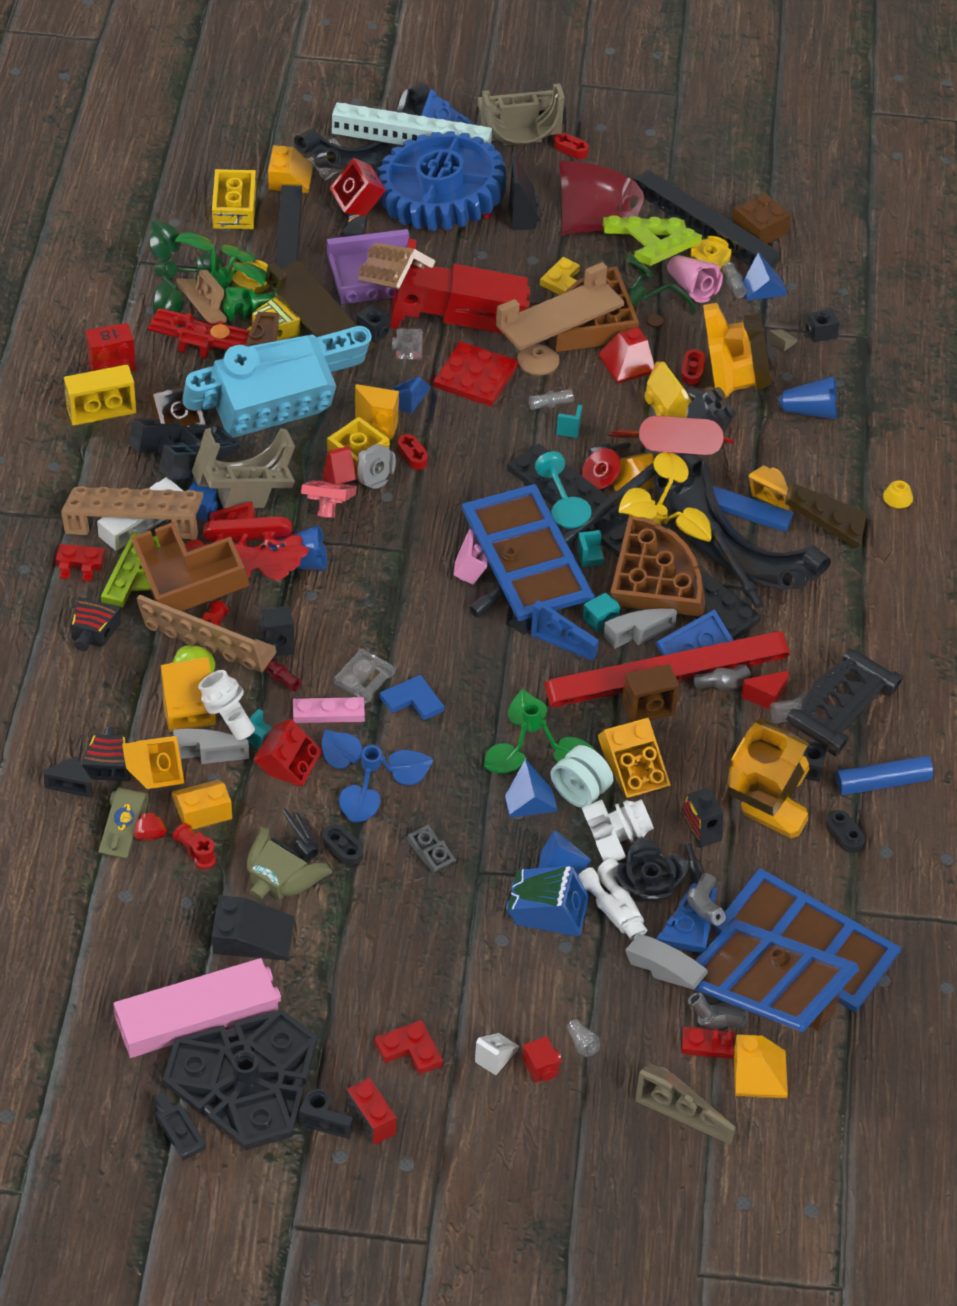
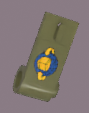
[98,787,149,859]

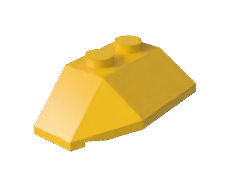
[644,361,692,418]

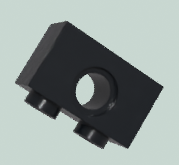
[258,606,294,657]

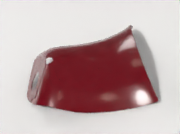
[559,161,644,236]

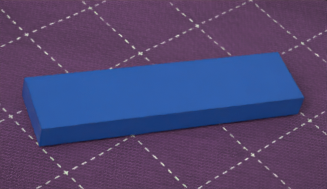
[713,486,794,532]

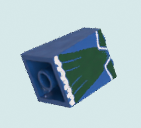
[507,866,589,936]

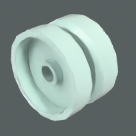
[551,745,613,808]

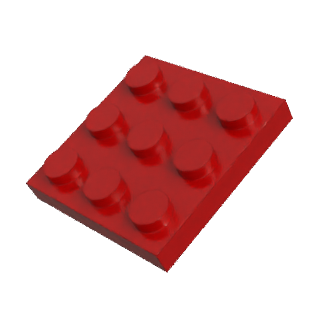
[433,341,518,407]

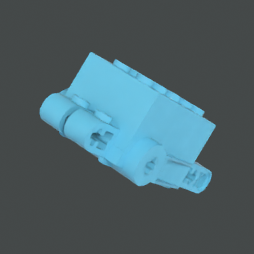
[182,326,371,438]

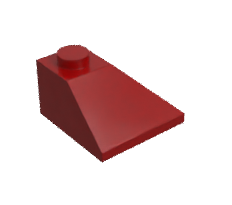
[599,327,654,384]

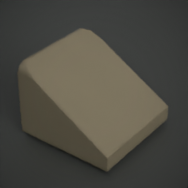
[768,329,798,352]

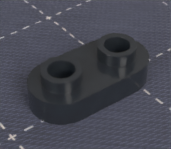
[826,810,865,853]
[323,824,363,865]

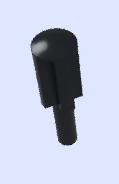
[588,441,631,457]
[685,843,705,884]

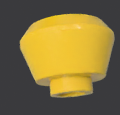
[883,481,913,509]

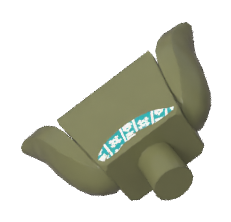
[247,826,333,901]

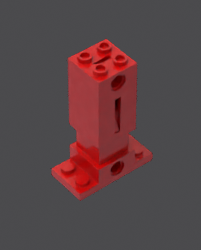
[390,239,530,334]

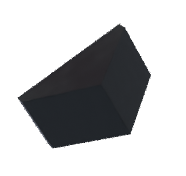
[43,756,93,798]

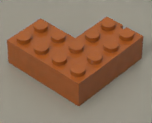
[131,522,250,611]

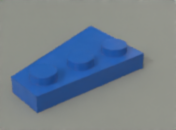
[421,89,476,125]
[531,599,599,661]
[655,609,734,656]
[656,883,717,953]

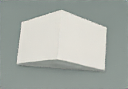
[475,1033,520,1075]

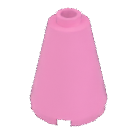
[667,255,723,303]

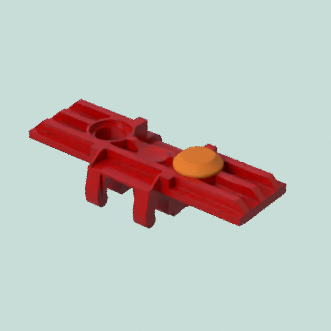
[147,309,250,359]

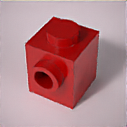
[522,1036,562,1083]

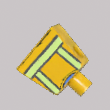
[247,296,300,341]

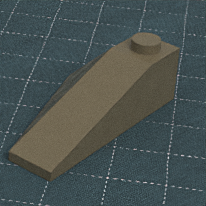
[635,1064,735,1145]

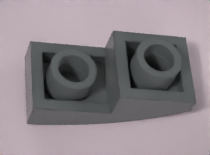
[407,824,456,873]

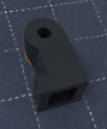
[343,214,367,237]

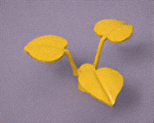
[619,452,711,542]

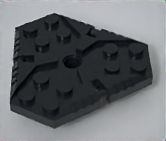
[163,1009,317,1150]

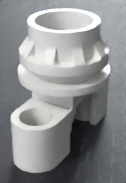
[198,670,255,740]
[582,799,654,861]

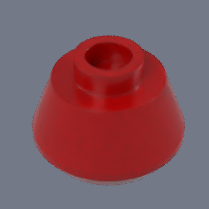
[133,813,167,841]

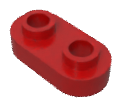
[681,349,705,385]

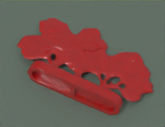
[185,517,309,581]

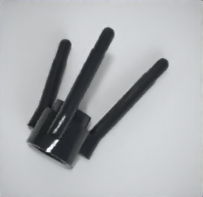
[272,808,320,862]

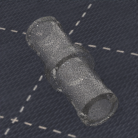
[722,262,747,298]
[529,389,574,410]

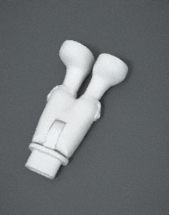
[578,858,647,940]

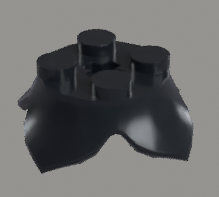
[685,387,736,437]
[615,836,689,903]

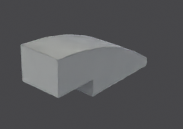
[604,609,677,649]
[173,729,249,764]
[625,934,708,990]

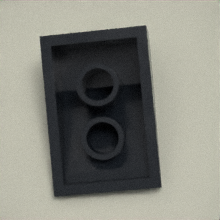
[509,156,541,230]
[212,895,295,961]

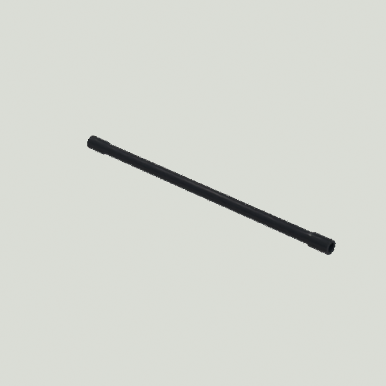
[469,452,680,617]

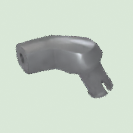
[694,665,751,690]
[687,873,726,926]
[688,992,748,1029]

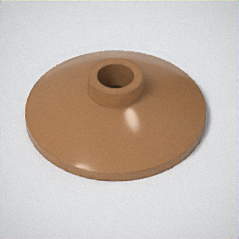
[517,344,560,376]

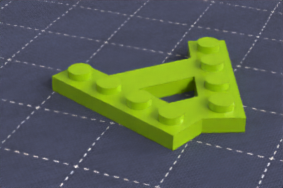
[603,216,702,266]
[101,532,185,607]

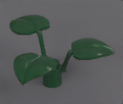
[149,221,225,315]
[627,252,696,315]

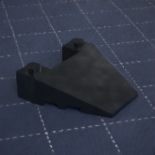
[129,418,241,481]

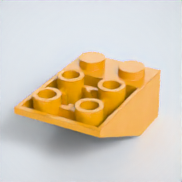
[161,657,216,732]
[598,717,671,799]

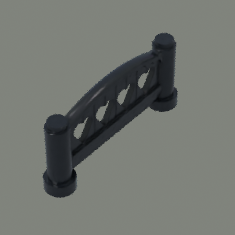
[786,648,903,757]

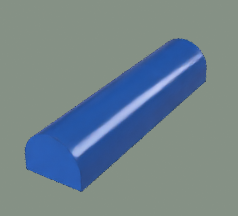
[834,756,933,795]

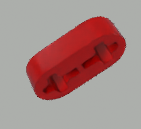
[554,133,589,159]
[398,434,428,470]

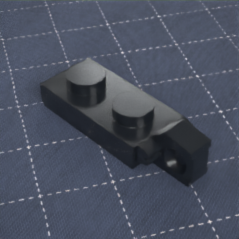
[154,1092,206,1161]

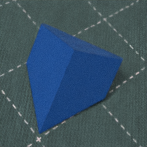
[742,252,787,301]
[390,376,431,414]
[505,759,557,817]
[538,831,591,875]

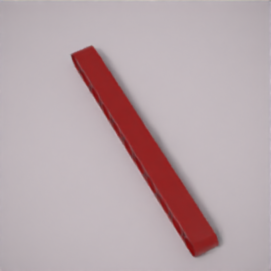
[544,631,790,707]

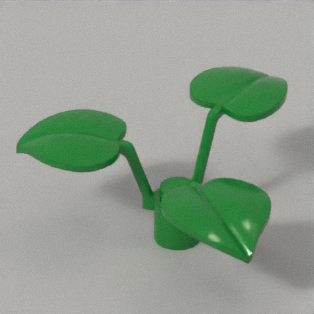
[175,232,266,292]
[484,689,596,774]

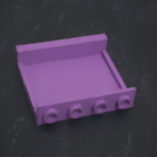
[327,229,409,304]

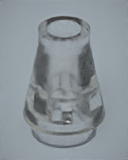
[567,1019,600,1057]

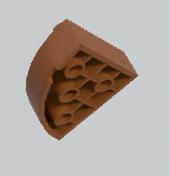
[553,266,639,352]
[611,515,705,617]

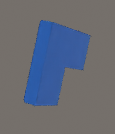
[380,675,444,720]

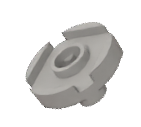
[357,444,396,489]

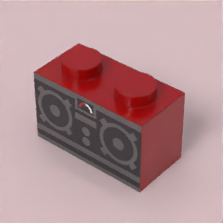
[347,1078,396,1145]

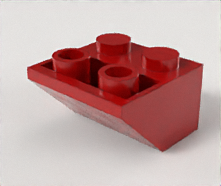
[253,719,322,786]

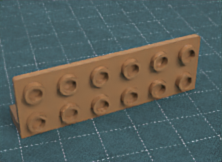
[358,242,436,289]
[496,262,624,350]
[61,486,204,539]
[137,595,276,672]

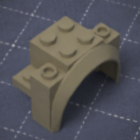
[477,84,565,145]
[192,428,295,508]

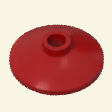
[582,449,621,490]

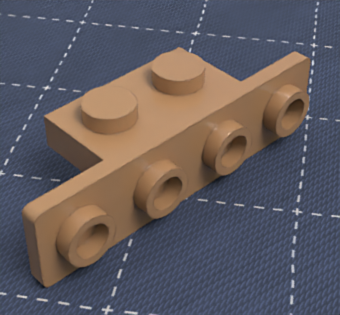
[175,270,227,324]

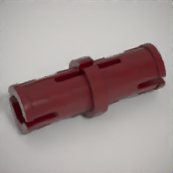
[264,659,302,692]

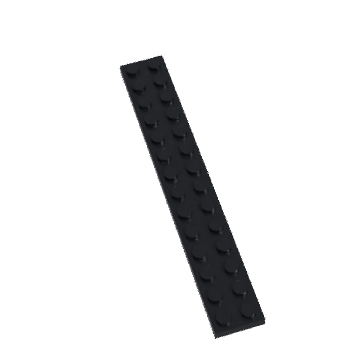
[507,443,761,641]

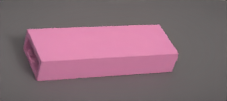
[113,958,281,1058]

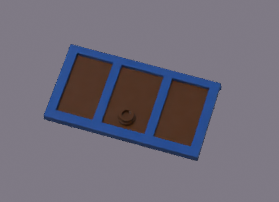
[461,484,595,621]
[714,868,902,1012]
[694,919,859,1032]

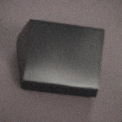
[508,616,532,635]

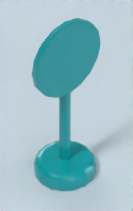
[535,451,592,529]

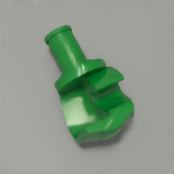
[221,286,275,321]

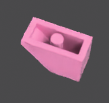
[454,529,487,585]

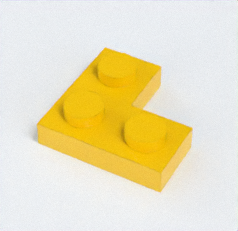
[540,257,580,295]

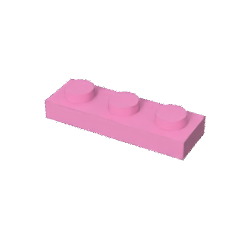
[293,697,365,723]

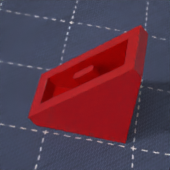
[322,446,356,485]
[741,671,789,711]

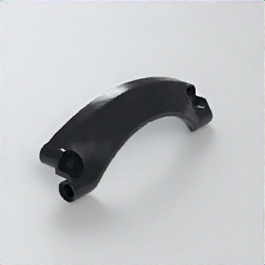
[294,83,430,170]
[654,453,831,590]

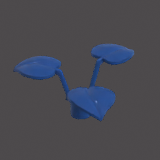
[322,730,433,822]

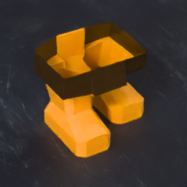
[703,303,771,398]
[728,718,809,838]

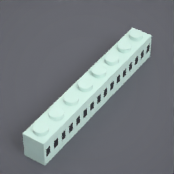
[332,102,492,145]

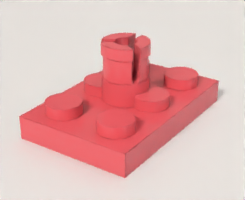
[301,480,357,518]

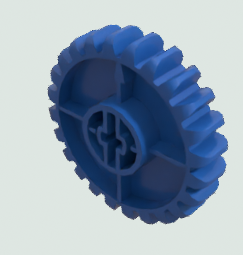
[377,131,507,231]

